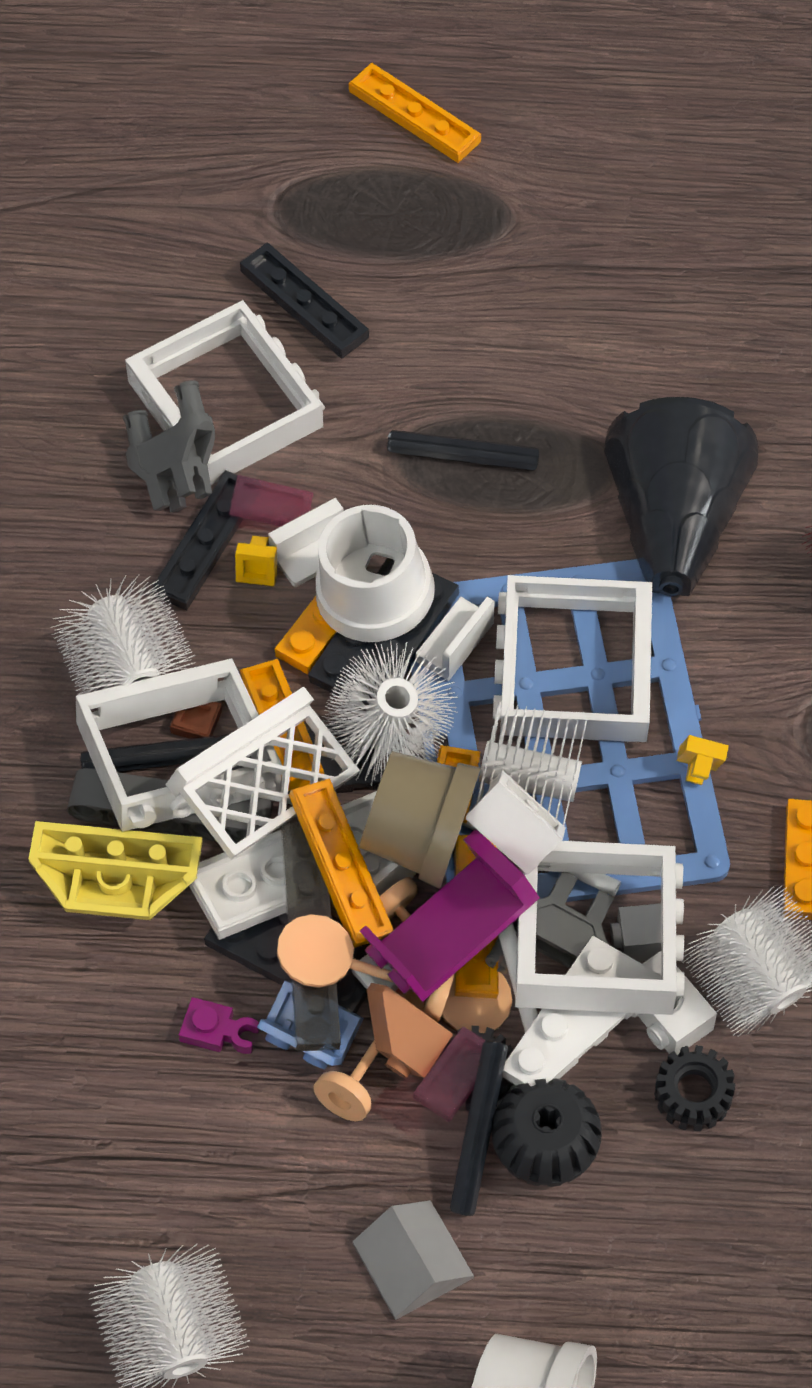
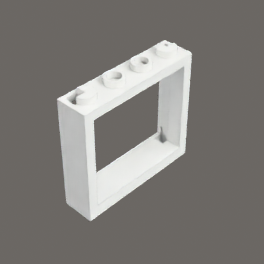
[125,300,325,485]
[493,575,652,742]
[76,658,282,832]
[515,841,685,1015]

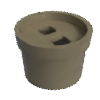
[359,751,481,889]

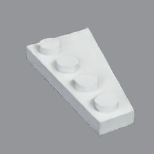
[502,936,661,1086]

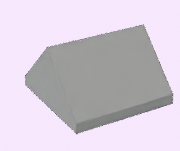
[353,1200,474,1320]

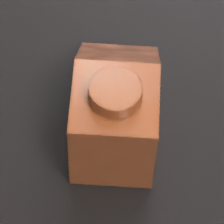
[367,983,453,1079]

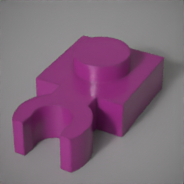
[179,997,260,1054]

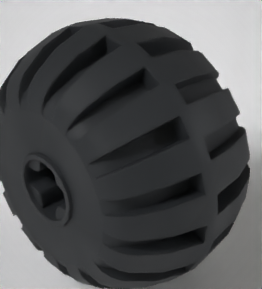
[492,1078,602,1187]

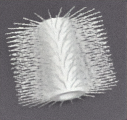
[51,574,196,695]
[322,640,458,786]
[477,701,587,826]
[682,885,812,1036]
[89,1244,250,1388]

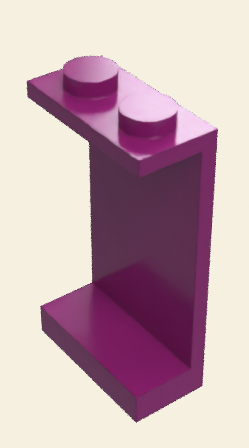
[360,829,540,1002]

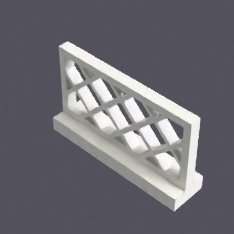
[166,687,360,860]

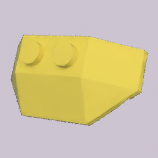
[28,821,203,920]

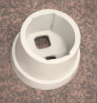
[316,505,435,642]
[472,1334,597,1388]

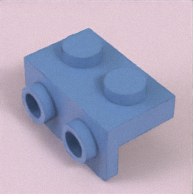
[257,980,364,1069]

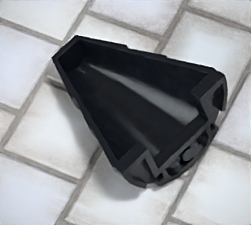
[604,397,759,596]

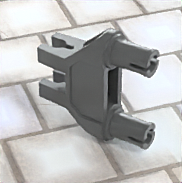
[123,381,215,513]
[485,872,614,974]

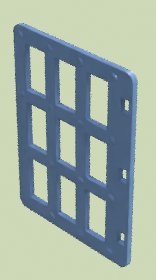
[410,559,730,902]

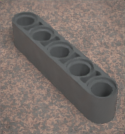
[67,768,273,844]

